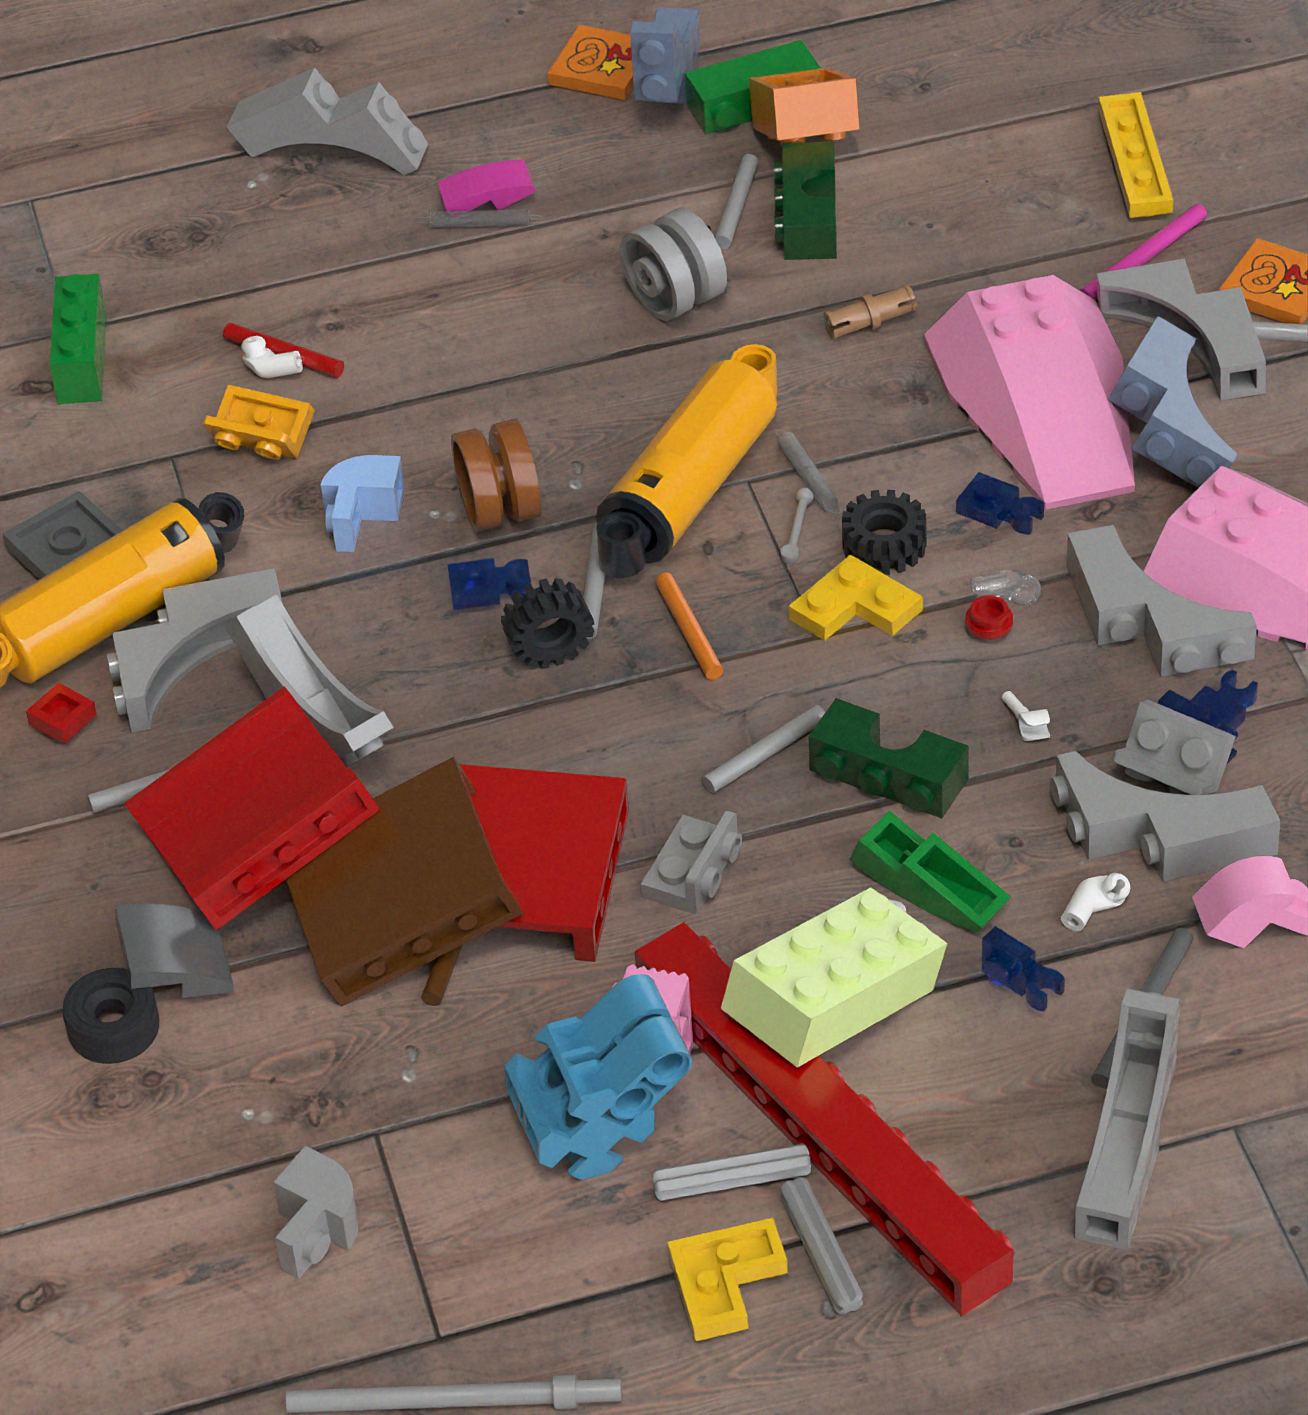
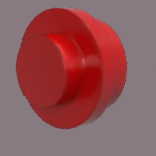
[965,595,1013,639]

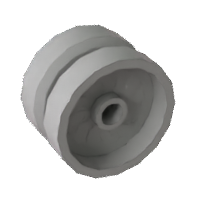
[620,207,727,322]

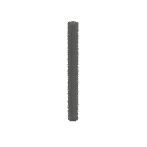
[1091,928,1193,1089]

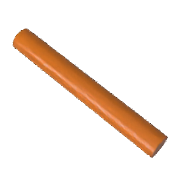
[655,572,724,680]

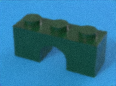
[774,142,837,260]
[808,698,969,818]

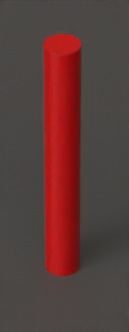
[223,322,344,378]

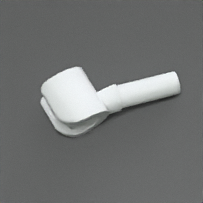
[1002,691,1050,741]

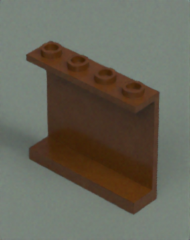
[286,757,523,1007]

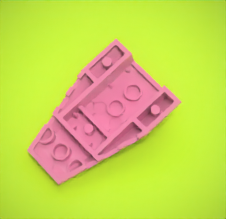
[924,275,1135,510]
[1143,466,1308,651]

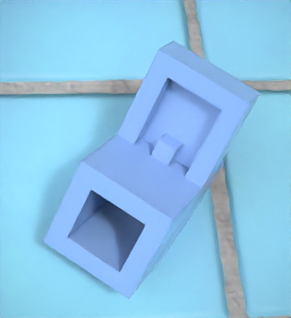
[320,455,405,552]

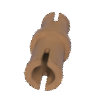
[824,284,917,339]

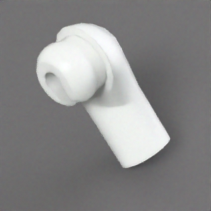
[241,336,302,378]
[1061,873,1131,931]

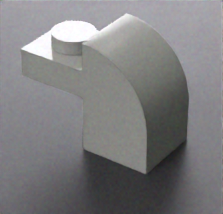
[273,1145,359,1279]

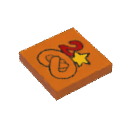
[547,24,634,101]
[1219,238,1308,324]

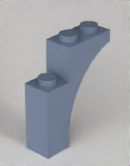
[630,7,700,104]
[1108,316,1238,488]

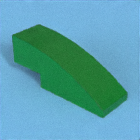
[849,810,1011,933]

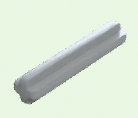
[652,1144,811,1201]
[781,1177,863,1315]

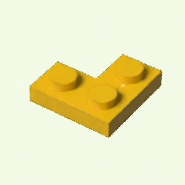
[788,554,923,641]
[667,1218,788,1341]

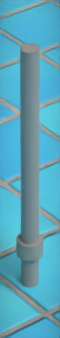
[286,1375,622,1413]

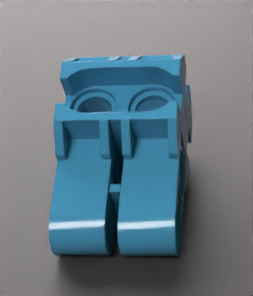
[504,974,692,1180]

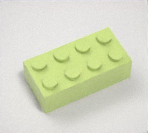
[721,887,947,1067]

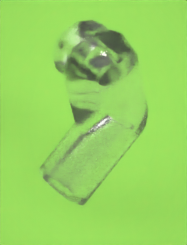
[970,569,1041,606]

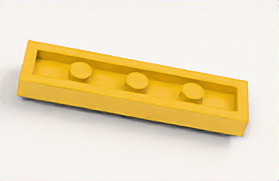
[1098,92,1173,218]

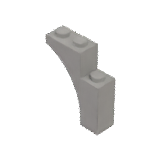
[227,67,429,175]
[1097,259,1266,401]
[1067,525,1257,677]
[107,568,283,733]
[224,594,394,766]
[1050,751,1280,882]
[1075,988,1180,1251]

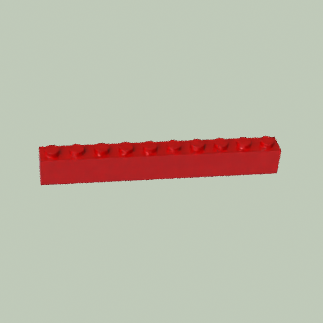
[634,922,1014,1317]

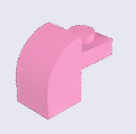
[1192,856,1308,948]

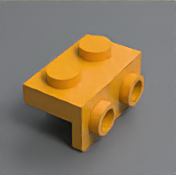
[203,385,315,460]

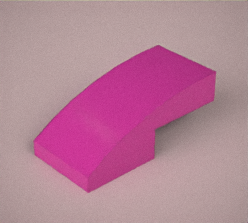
[437,160,536,219]

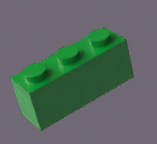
[685,39,821,135]
[49,273,107,405]

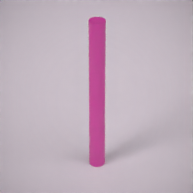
[1079,203,1207,300]

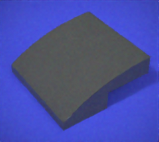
[115,904,233,998]

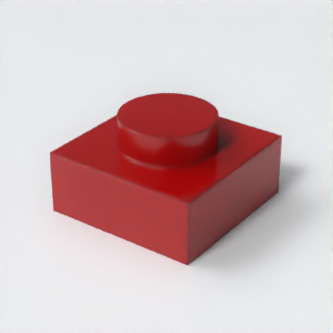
[26,682,97,744]

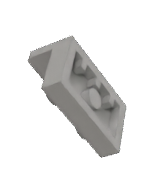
[1112,700,1236,795]
[641,810,742,915]

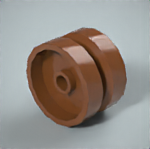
[451,418,541,532]

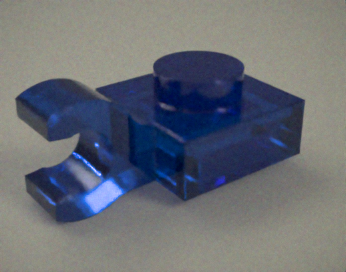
[982,926,1065,1012]

